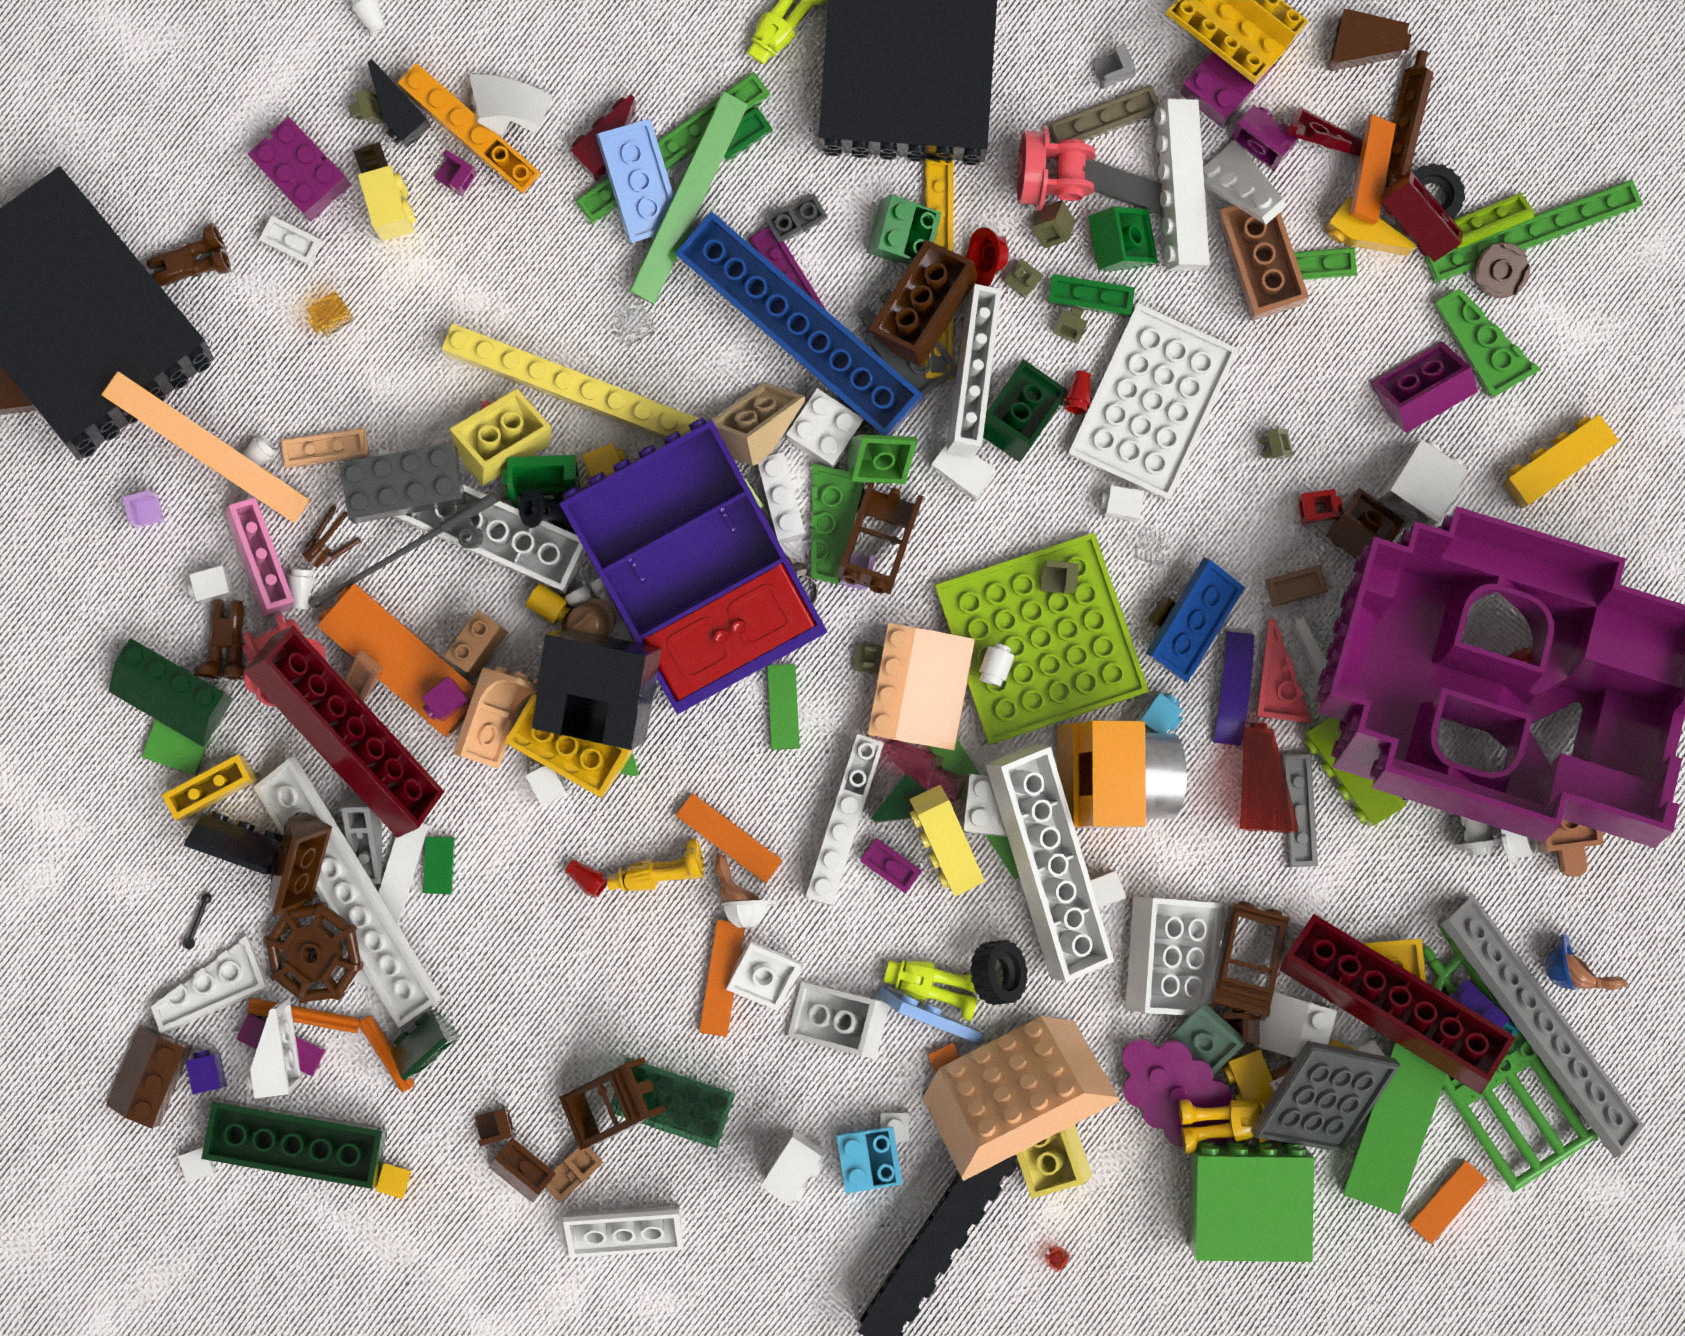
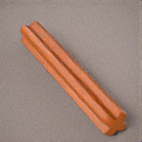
[248,998,360,1033]

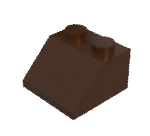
[1325,488,1404,560]

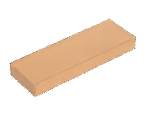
[281,428,369,469]

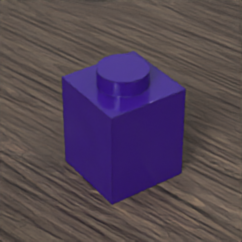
[186,1049,227,1095]

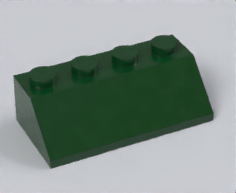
[108,638,234,747]

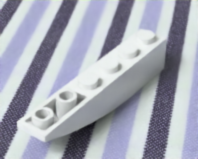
[806,734,884,906]

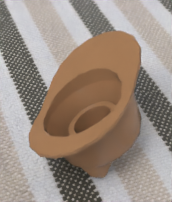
[561,598,615,637]

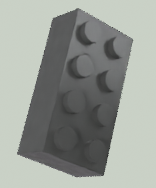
[339,443,466,524]

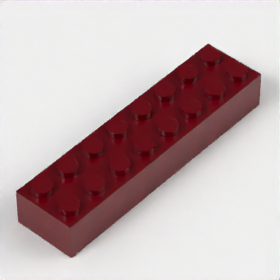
[243,625,445,838]
[1279,914,1516,1095]

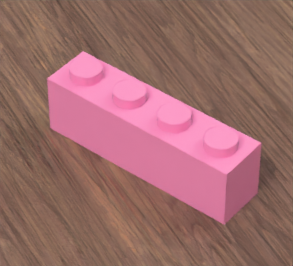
[225,497,294,618]

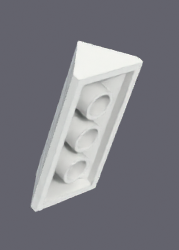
[563,1205,684,1258]

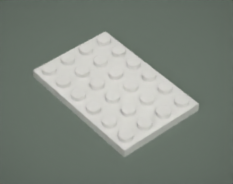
[1067,303,1239,501]

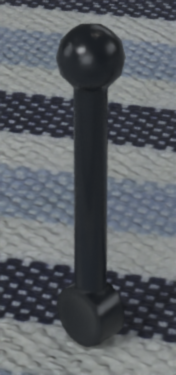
[182,893,212,950]

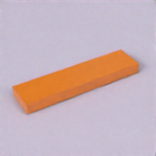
[1349,114,1396,225]
[675,793,783,883]
[699,919,745,1037]

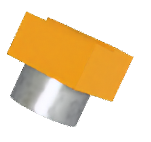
[1057,721,1187,828]

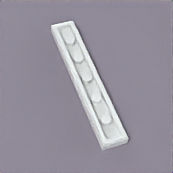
[352,823,431,987]

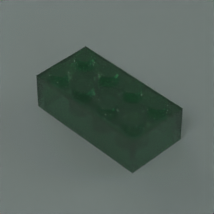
[611,1055,737,1149]

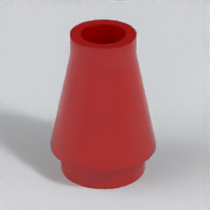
[1063,371,1091,414]
[565,859,607,898]

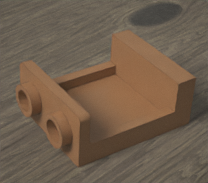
[444,610,509,678]

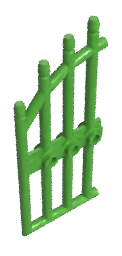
[1423,926,1598,1193]

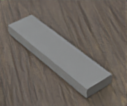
[1282,753,1318,868]

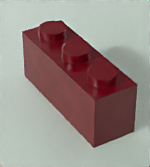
[1382,171,1463,262]

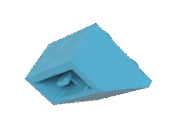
[836,1126,902,1194]

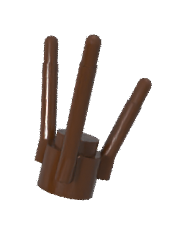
[301,505,361,568]

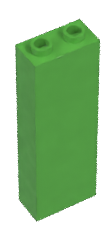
[1342,1041,1447,1215]

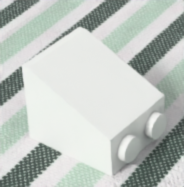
[1379,439,1468,526]

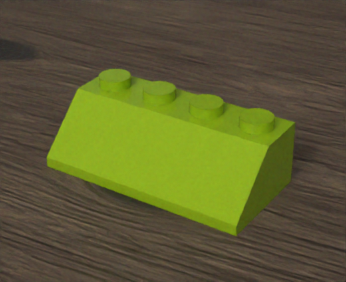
[1302,716,1407,826]

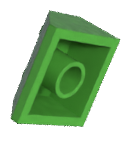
[845,434,918,484]

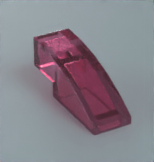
[883,739,966,803]

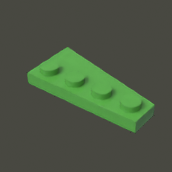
[1434,288,1541,399]
[811,463,866,585]

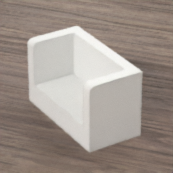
[930,444,997,501]

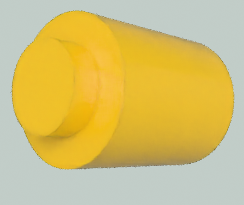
[525,583,571,625]

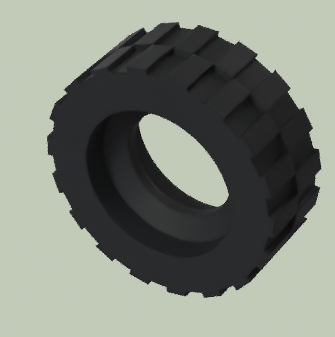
[1413,163,1466,219]
[970,940,1028,1005]

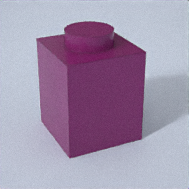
[422,676,470,722]

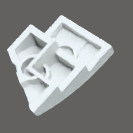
[467,74,553,136]

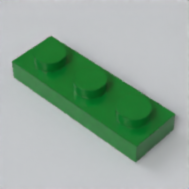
[1047,274,1135,317]

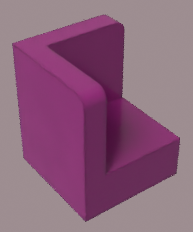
[435,149,477,197]

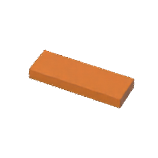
[1408,1160,1487,1244]

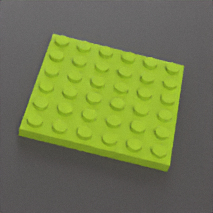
[935,532,1149,746]

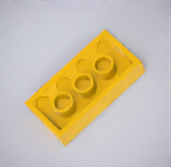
[504,694,633,798]

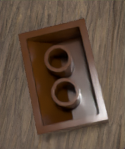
[268,812,332,915]
[106,1025,193,1129]

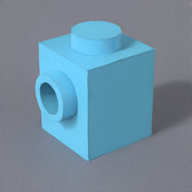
[1138,693,1183,733]

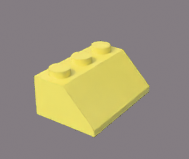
[449,389,552,486]
[1016,1124,1093,1199]

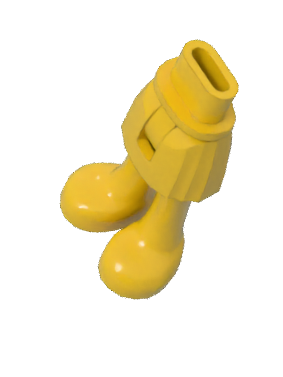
[607,838,705,891]
[1179,1099,1266,1154]

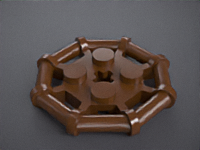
[263,901,364,1004]

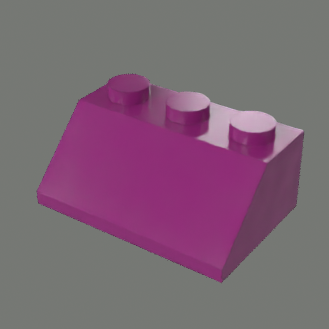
[1370,341,1478,433]

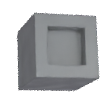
[1093,44,1136,89]

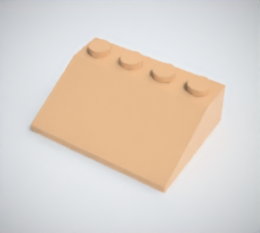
[868,623,975,750]

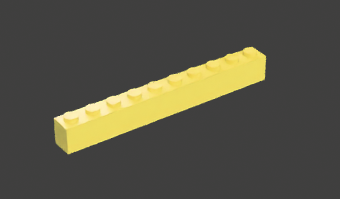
[442,323,699,439]

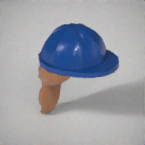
[1545,933,1628,991]

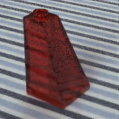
[1240,723,1298,833]

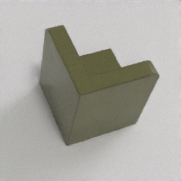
[1031,200,1075,249]
[1040,561,1079,595]

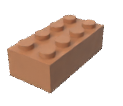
[1217,205,1309,321]

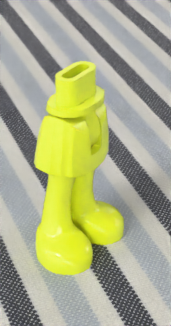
[746,0,827,65]
[884,960,978,1022]

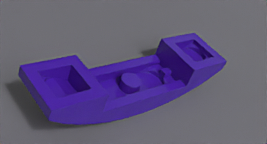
[1213,631,1254,746]

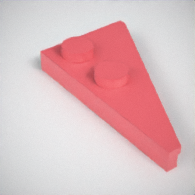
[1256,618,1312,724]

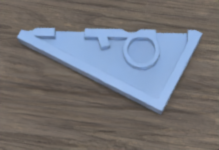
[877,986,984,1044]

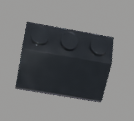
[184,811,282,875]

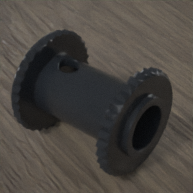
[519,488,571,530]

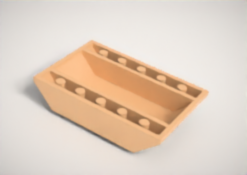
[923,1016,1120,1181]

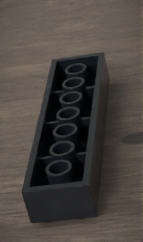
[857,1154,1018,1336]

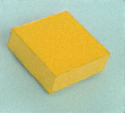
[375,1162,412,1199]

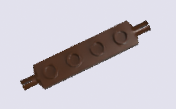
[1385,50,1434,188]

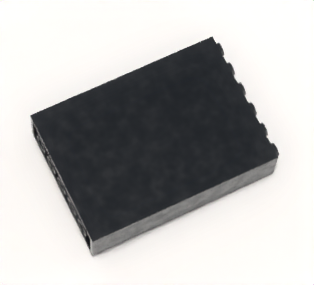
[819,0,997,166]
[0,166,215,461]

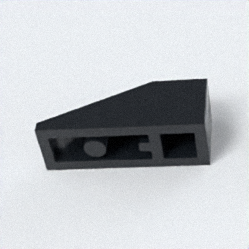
[368,59,431,148]

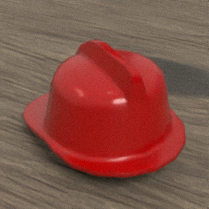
[965,227,1009,287]

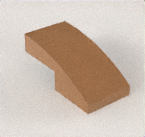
[545,1147,604,1203]

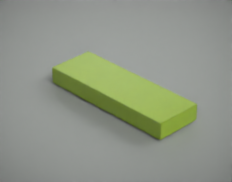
[1453,193,1534,249]

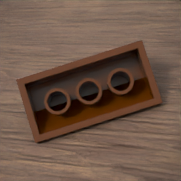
[868,239,978,367]

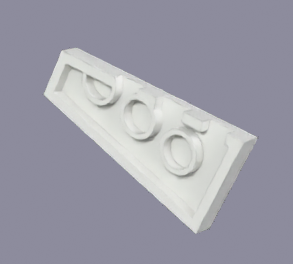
[1203,139,1286,225]
[151,935,268,1034]

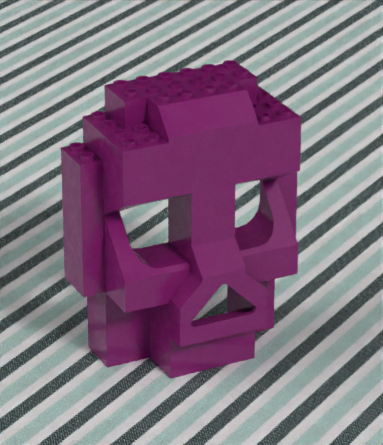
[1316,506,1685,848]

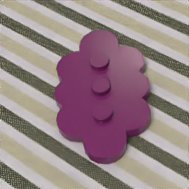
[1121,1038,1233,1147]

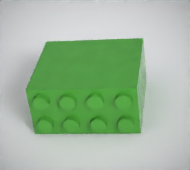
[1188,1140,1314,1262]

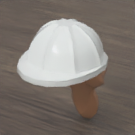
[715,854,777,928]

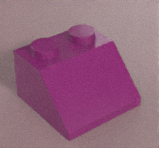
[1230,105,1298,171]

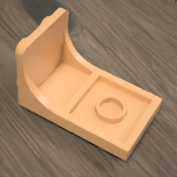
[453,666,538,769]

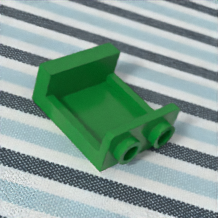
[502,455,581,509]

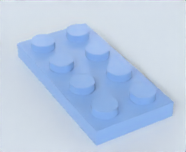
[596,119,673,243]

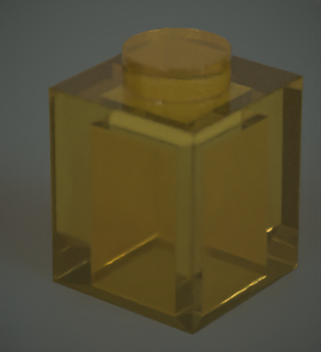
[307,291,355,337]

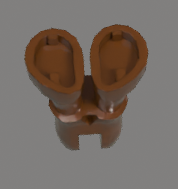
[146,222,231,287]
[194,599,246,680]

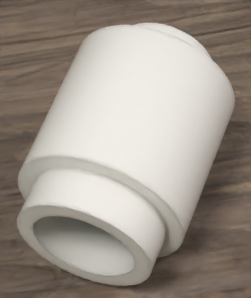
[979,643,1014,687]

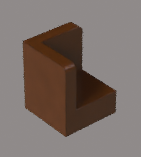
[1222,1013,1260,1045]
[475,1107,516,1146]

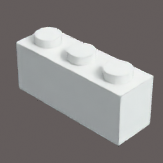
[758,452,805,544]

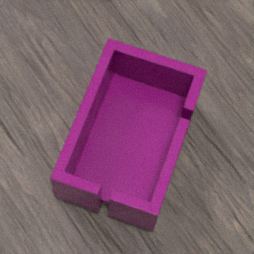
[248,116,351,222]

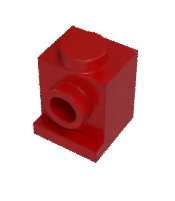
[1297,489,1343,525]

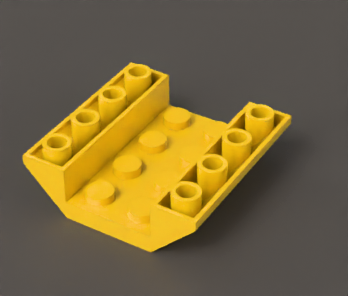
[1166,0,1308,85]

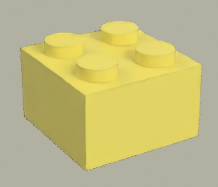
[358,165,417,241]

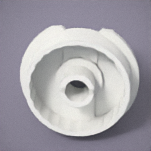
[1450,813,1537,865]

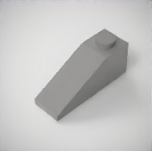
[341,793,383,884]

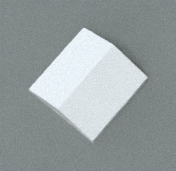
[726,941,802,1011]

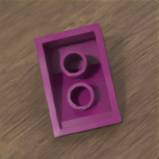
[1180,52,1275,128]

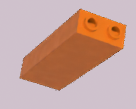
[317,583,476,738]

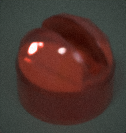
[1045,1246,1070,1272]

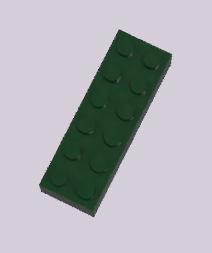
[201,1099,388,1189]

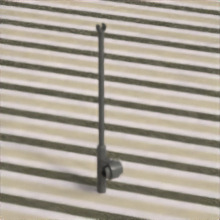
[309,492,499,608]

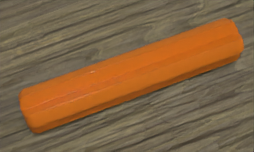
[359,1015,415,1092]

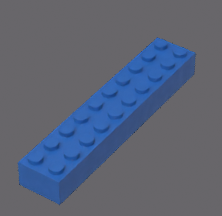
[675,211,925,436]

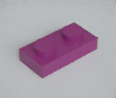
[860,838,922,894]

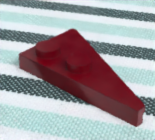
[1285,107,1363,157]

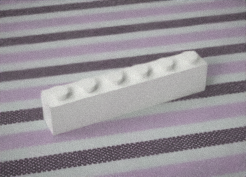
[1154,99,1210,271]
[946,284,1002,457]

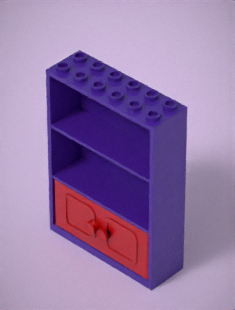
[559,417,828,715]

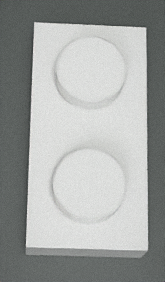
[259,215,323,266]

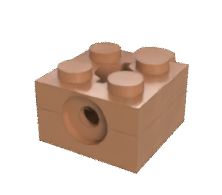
[1537,819,1604,877]

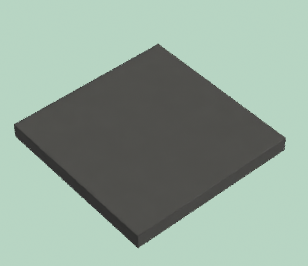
[1250,1041,1400,1153]

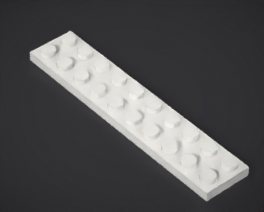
[253,756,442,1028]

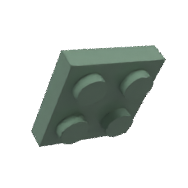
[1166,1002,1246,1074]

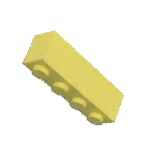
[909,785,985,897]

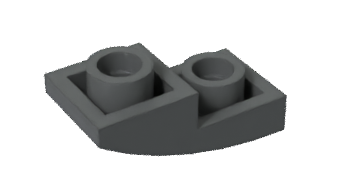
[765,193,828,244]

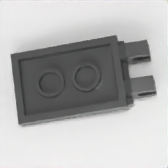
[857,289,957,396]

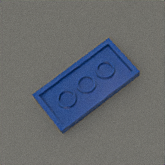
[1145,557,1245,683]

